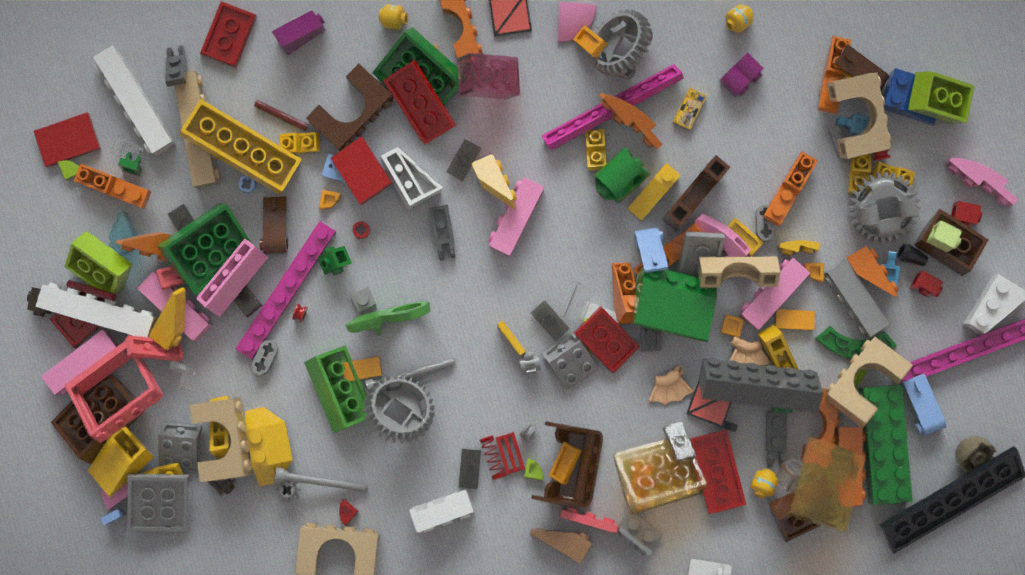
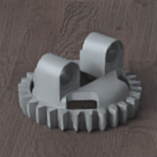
[588,9,653,79]
[848,172,920,243]
[363,374,435,444]

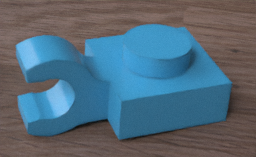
[835,114,870,135]
[881,251,901,286]

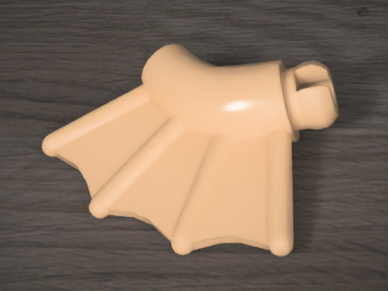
[729,336,772,366]
[649,366,694,405]

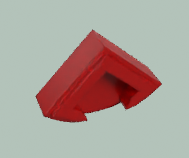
[339,499,358,526]

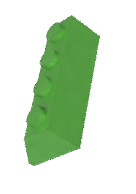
[304,345,368,433]

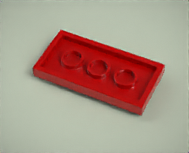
[383,60,456,145]
[689,429,747,514]

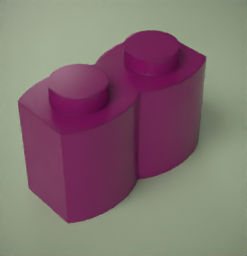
[719,53,764,97]

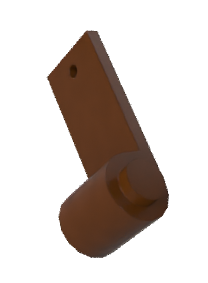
[834,44,889,90]
[259,196,288,254]

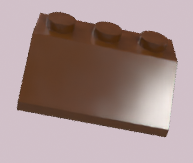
[914,209,989,276]
[768,479,838,542]

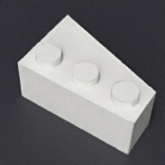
[380,147,443,210]
[962,274,1025,334]
[409,488,474,533]

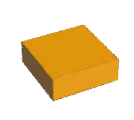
[720,314,745,338]

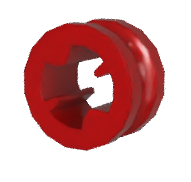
[872,149,891,161]
[352,221,370,239]
[292,304,308,323]

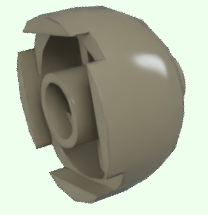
[955,436,996,474]

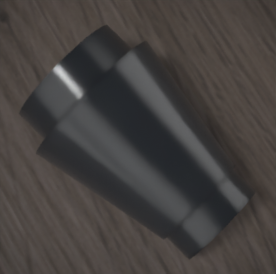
[897,244,928,266]

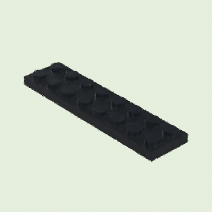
[880,446,1025,554]

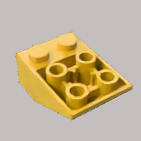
[88,426,154,497]

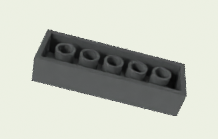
[699,358,823,413]

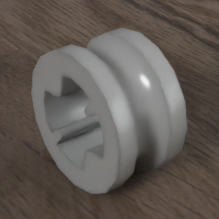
[519,421,537,440]

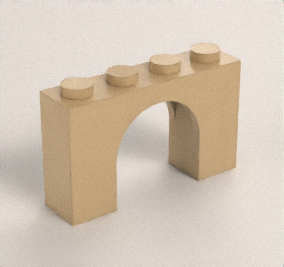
[827,73,891,159]
[825,337,913,428]
[189,397,252,482]
[295,523,379,575]

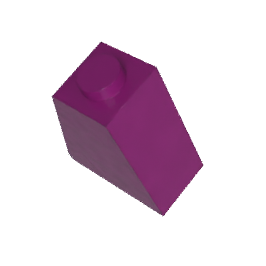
[272,10,325,56]

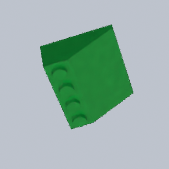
[372,27,469,107]
[157,203,252,295]
[633,267,717,342]

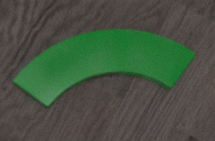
[815,326,897,358]

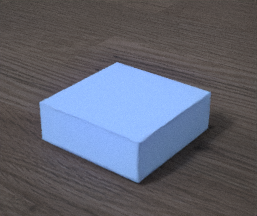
[100,509,126,525]

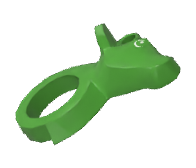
[345,301,431,336]

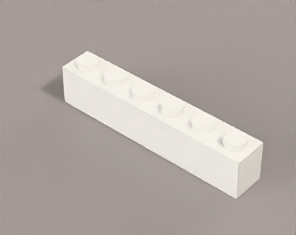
[93,45,176,156]
[35,282,158,338]

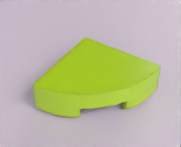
[58,161,79,180]
[524,458,543,481]

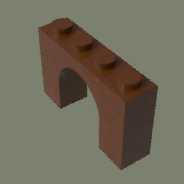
[306,63,393,151]
[662,155,731,231]

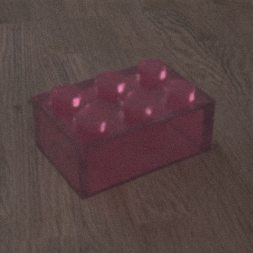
[458,53,520,99]

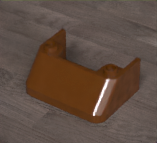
[531,421,603,507]

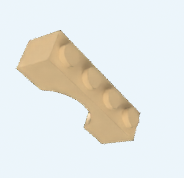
[698,256,781,288]

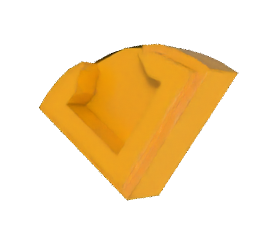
[319,190,341,210]
[804,263,824,282]

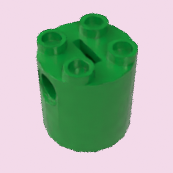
[593,147,650,204]

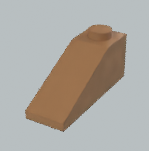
[530,528,592,563]

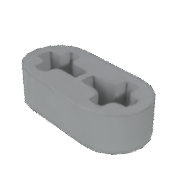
[755,205,775,242]
[252,340,278,375]

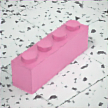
[488,177,544,257]
[196,239,269,317]
[739,258,810,330]
[137,272,212,342]
[41,329,119,395]

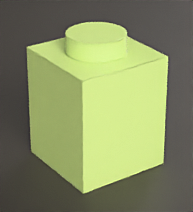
[927,221,962,252]

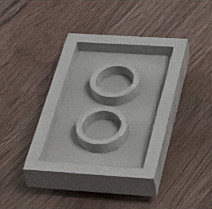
[677,231,725,278]

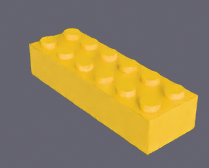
[180,99,302,195]

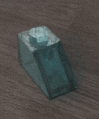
[109,210,137,256]

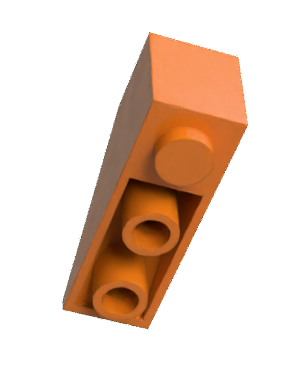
[116,232,172,262]
[847,246,899,298]
[612,262,636,324]

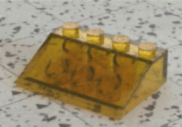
[613,434,707,515]
[788,437,866,532]

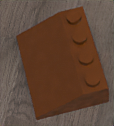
[51,373,147,464]

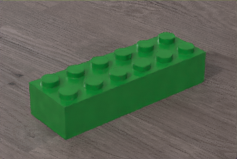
[858,385,913,505]

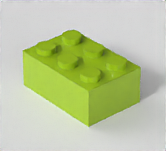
[908,71,975,123]
[64,231,133,295]

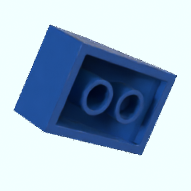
[883,68,936,126]

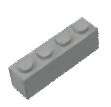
[824,260,890,338]

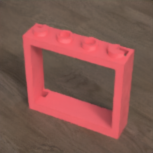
[65,341,164,443]

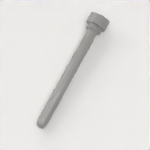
[365,358,456,392]
[274,467,367,492]

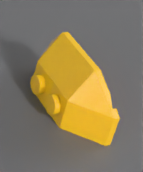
[245,407,293,486]

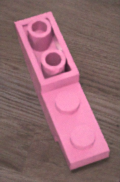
[944,158,1018,207]
[695,214,751,279]

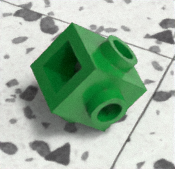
[318,246,352,276]

